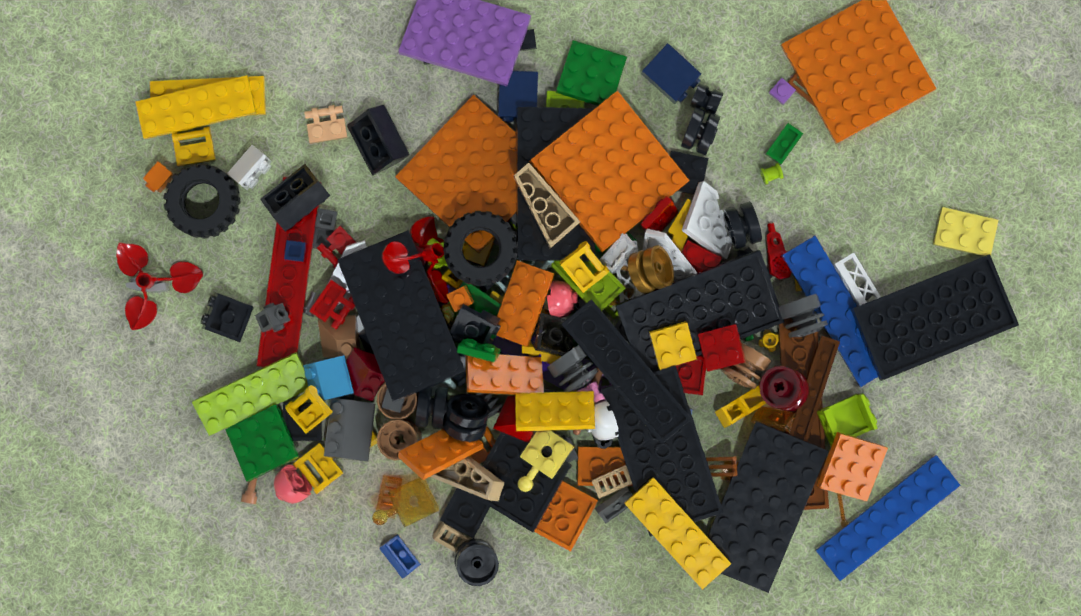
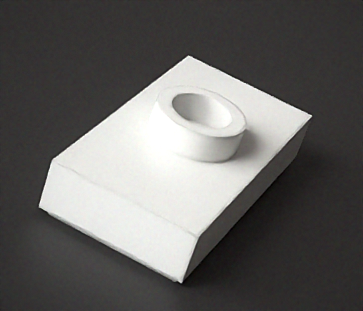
[600,233,637,273]

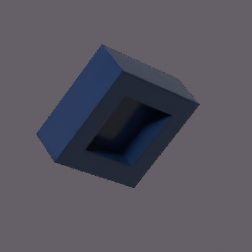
[284,240,307,262]

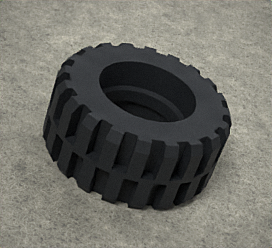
[163,163,241,239]
[443,211,518,287]

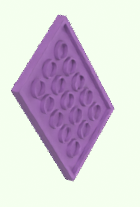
[398,0,531,86]

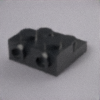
[200,292,254,342]
[450,304,501,344]

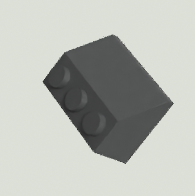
[324,399,376,462]

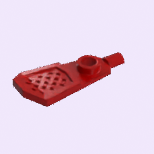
[766,223,791,279]

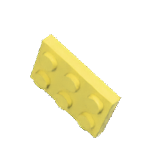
[933,207,999,256]

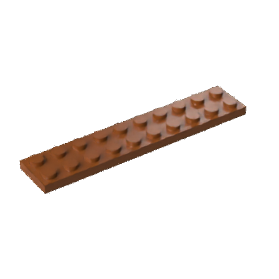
[778,318,829,510]

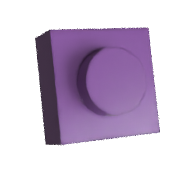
[769,78,796,105]

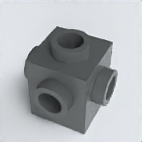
[255,303,290,333]

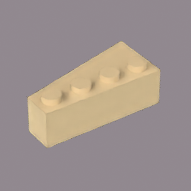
[514,163,580,248]
[430,456,504,501]

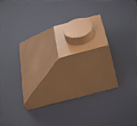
[318,315,361,359]

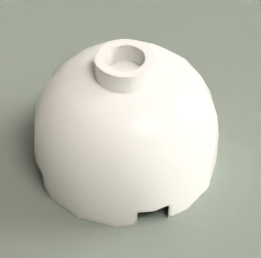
[586,401,619,440]

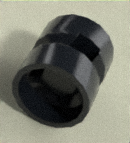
[690,83,724,114]

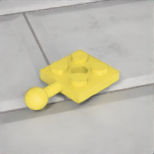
[518,430,575,492]

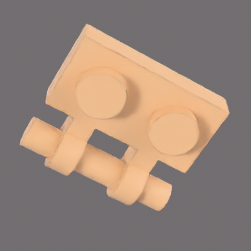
[305,105,348,144]

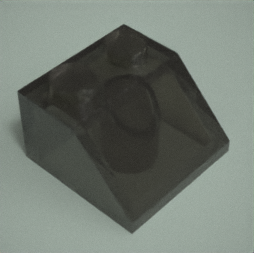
[531,313,573,357]

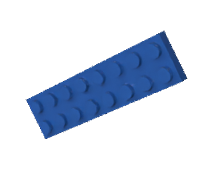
[781,236,878,387]
[815,455,961,581]

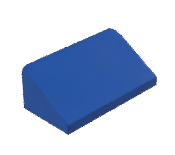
[379,534,421,579]

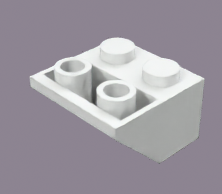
[227,145,272,190]

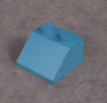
[303,355,354,400]

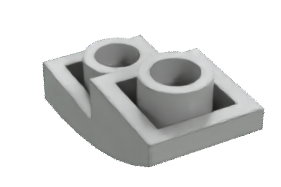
[125,278,170,293]

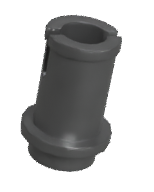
[303,291,320,317]

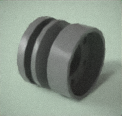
[778,294,828,338]
[547,345,599,392]

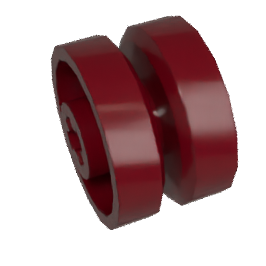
[760,366,809,411]

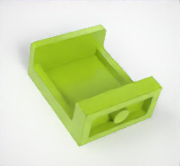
[817,393,878,447]

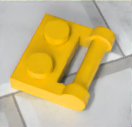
[172,126,216,167]
[559,241,609,293]
[285,385,333,434]
[293,443,344,495]

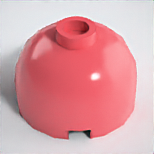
[547,280,578,319]
[274,464,312,504]

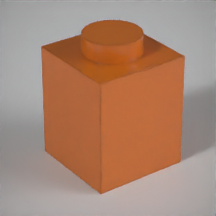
[143,161,174,193]
[446,285,474,312]

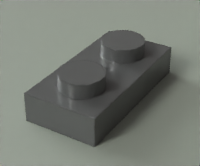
[595,487,632,524]

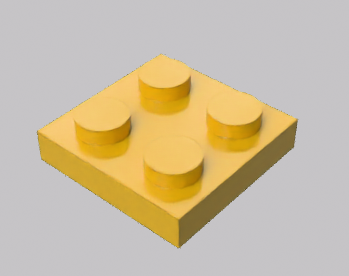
[649,321,697,370]

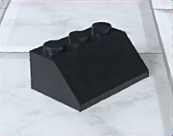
[347,104,410,176]
[260,164,330,232]

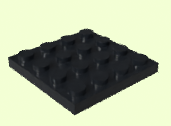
[467,432,572,532]

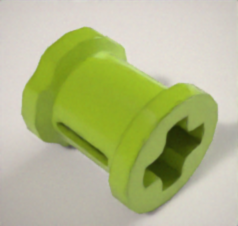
[760,163,784,185]

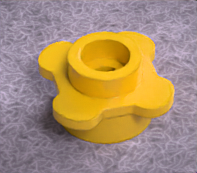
[758,329,779,352]

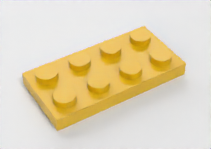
[515,391,595,431]

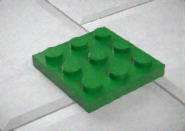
[556,40,627,106]
[225,404,299,482]

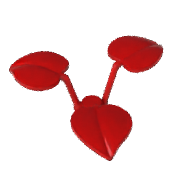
[382,216,449,303]
[116,243,203,330]

